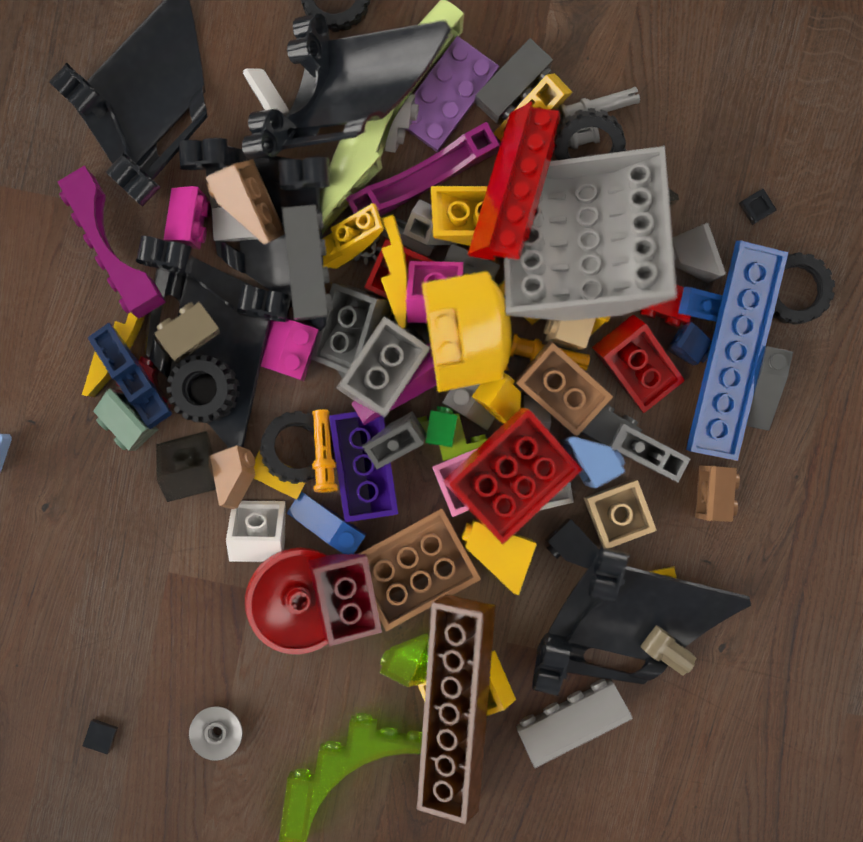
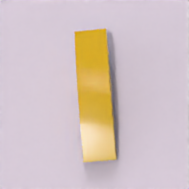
[381,215,408,329]
[82,312,145,397]

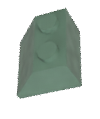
[93,389,158,451]

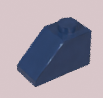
[666,322,712,366]

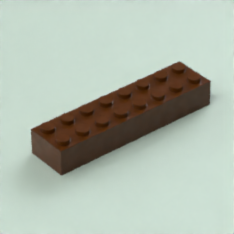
[417,595,496,824]

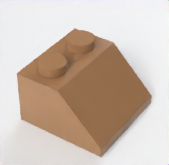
[695,465,740,522]

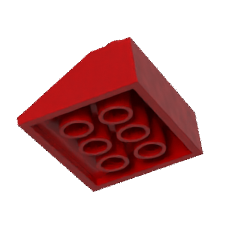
[443,408,583,545]

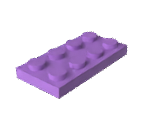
[405,36,499,153]

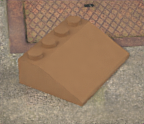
[359,508,481,631]

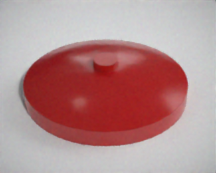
[245,548,328,654]

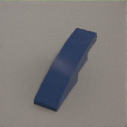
[87,322,173,429]

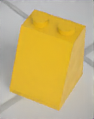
[461,519,537,595]

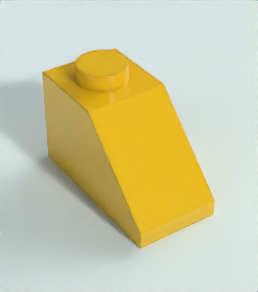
[472,373,521,424]

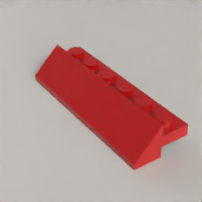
[468,101,560,261]

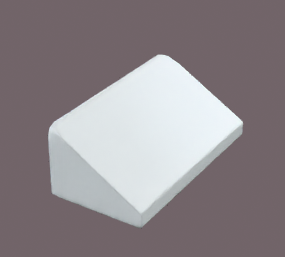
[243,69,289,116]

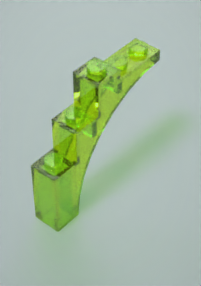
[278,713,422,842]

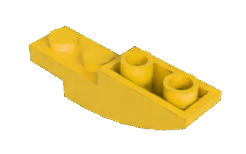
[322,203,384,269]

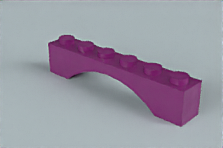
[346,122,499,217]
[57,165,166,319]

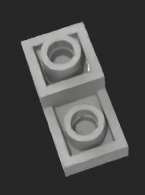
[385,94,419,153]

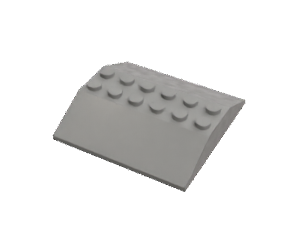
[504,146,676,321]

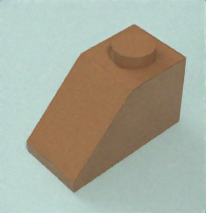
[210,446,255,509]

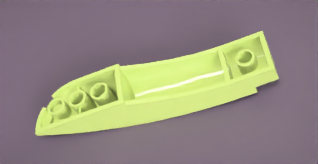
[320,0,464,235]

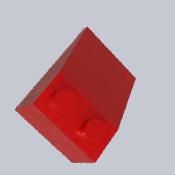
[592,315,685,413]

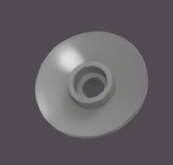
[189,706,243,760]

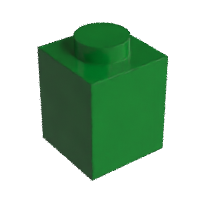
[425,406,458,447]

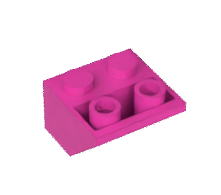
[164,186,211,249]

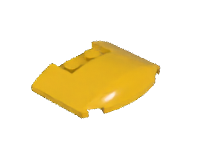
[422,271,512,392]

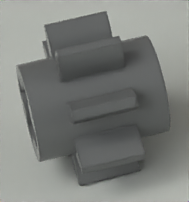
[354,237,382,267]

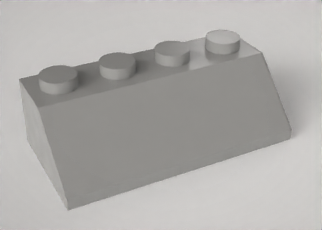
[516,679,633,768]

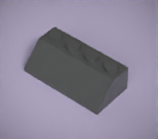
[283,205,332,321]

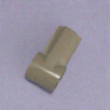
[640,625,697,676]

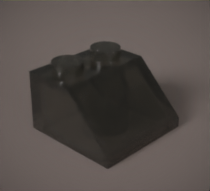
[156,431,216,502]

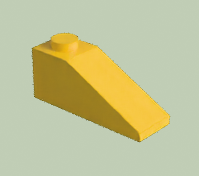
[493,73,573,141]

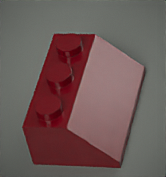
[308,554,382,646]

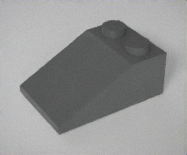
[311,283,391,373]

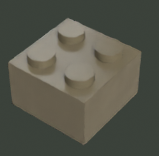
[154,302,220,364]

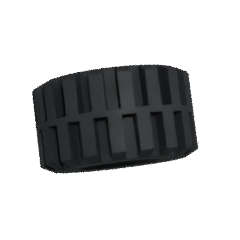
[167,355,240,423]

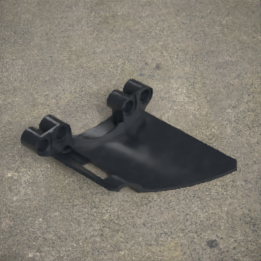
[49,0,208,207]
[242,13,451,160]
[179,138,330,331]
[136,235,292,448]
[532,547,751,696]

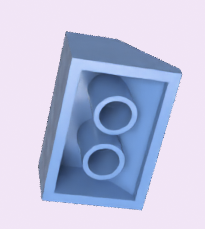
[560,437,625,488]

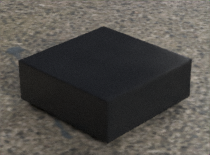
[739,188,777,225]
[82,719,118,754]

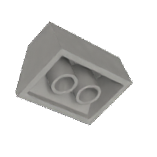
[336,317,430,417]

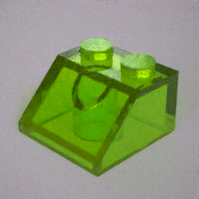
[379,633,430,687]

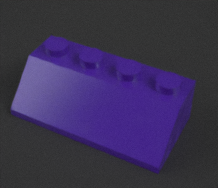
[329,412,398,522]

